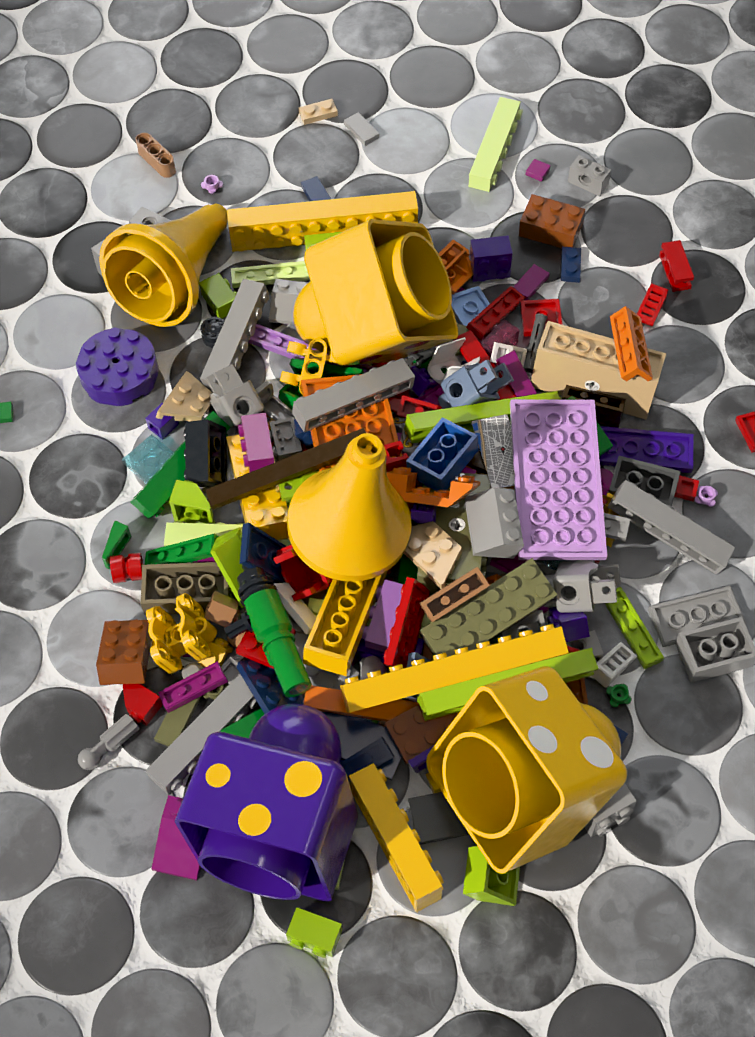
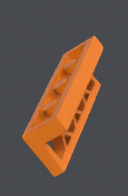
[610,306,653,382]

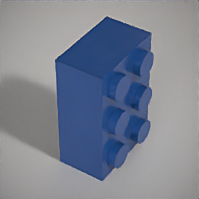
[406,417,479,491]

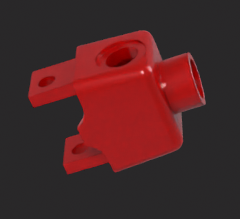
[273,544,333,602]

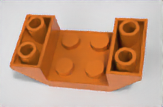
[387,467,480,507]

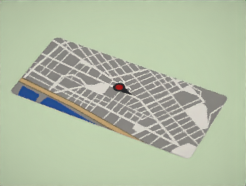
[472,414,514,488]

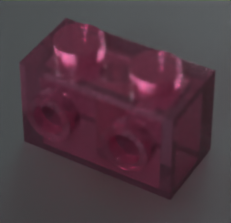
[480,320,520,366]

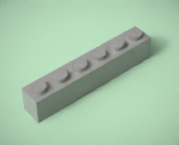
[200,279,269,389]
[292,358,415,432]
[607,480,735,574]
[146,674,259,795]

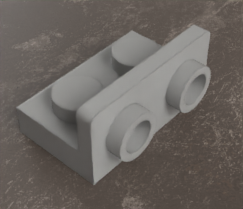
[269,417,303,461]

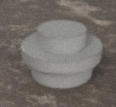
[182,662,203,679]

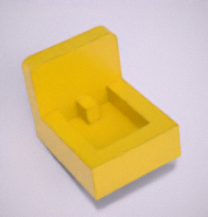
[198,637,233,668]

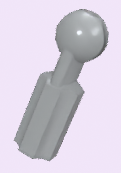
[78,714,139,770]

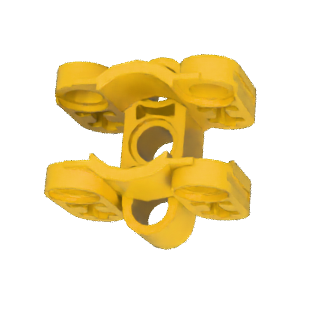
[280,338,344,395]
[146,593,217,674]

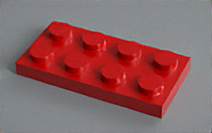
[384,577,430,668]

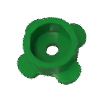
[606,684,632,707]

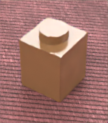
[204,591,240,627]

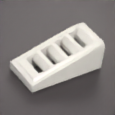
[592,642,637,687]

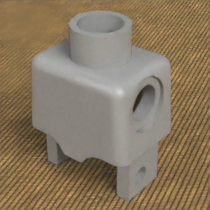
[205,364,264,431]
[544,560,621,613]

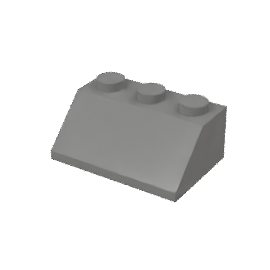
[269,279,308,325]
[464,488,524,559]

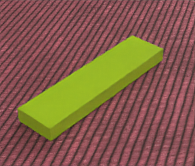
[605,587,664,669]

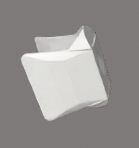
[427,337,480,384]

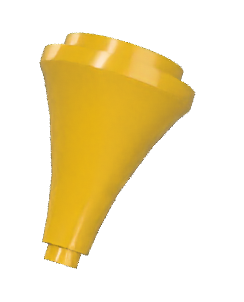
[99,204,228,327]
[287,433,411,581]

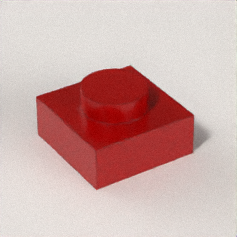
[674,475,700,502]

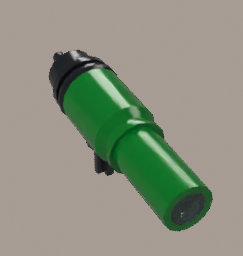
[225,565,312,697]

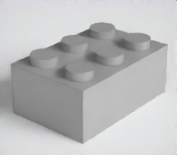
[675,617,755,683]

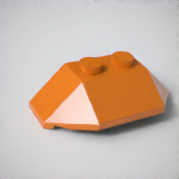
[438,240,473,295]

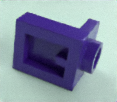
[411,503,436,524]

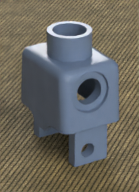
[438,360,514,409]

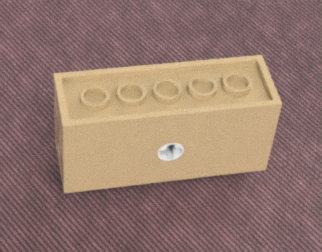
[531,321,666,419]

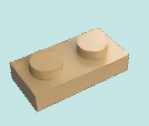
[298,99,338,125]

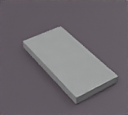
[648,586,746,647]

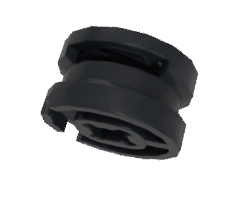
[200,317,225,348]

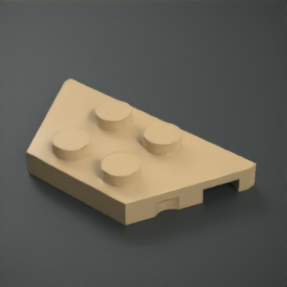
[156,371,212,421]
[404,521,462,589]

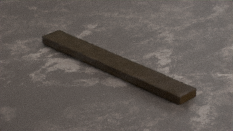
[206,428,366,510]

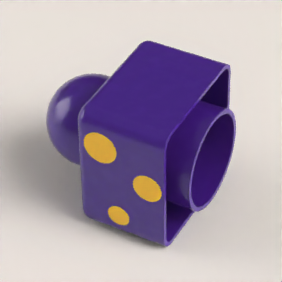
[174,704,358,901]

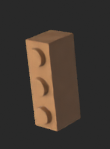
[419,567,490,622]

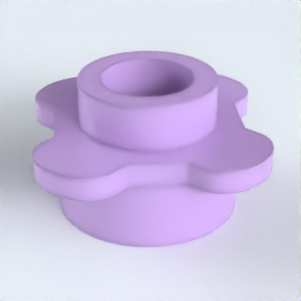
[201,175,223,194]
[695,486,718,507]

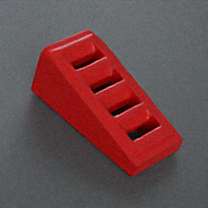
[637,284,668,327]

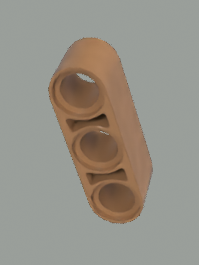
[136,133,176,178]

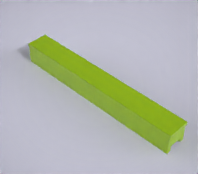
[404,391,561,444]
[417,647,599,721]

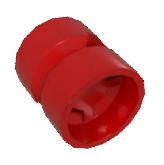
[110,552,144,584]

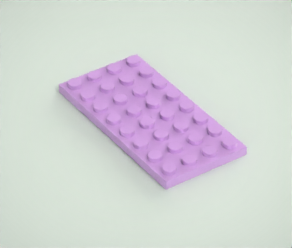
[510,399,607,560]

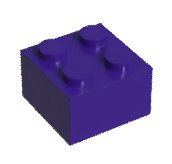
[469,235,513,282]

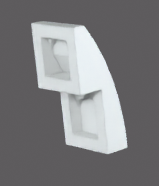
[490,342,527,367]

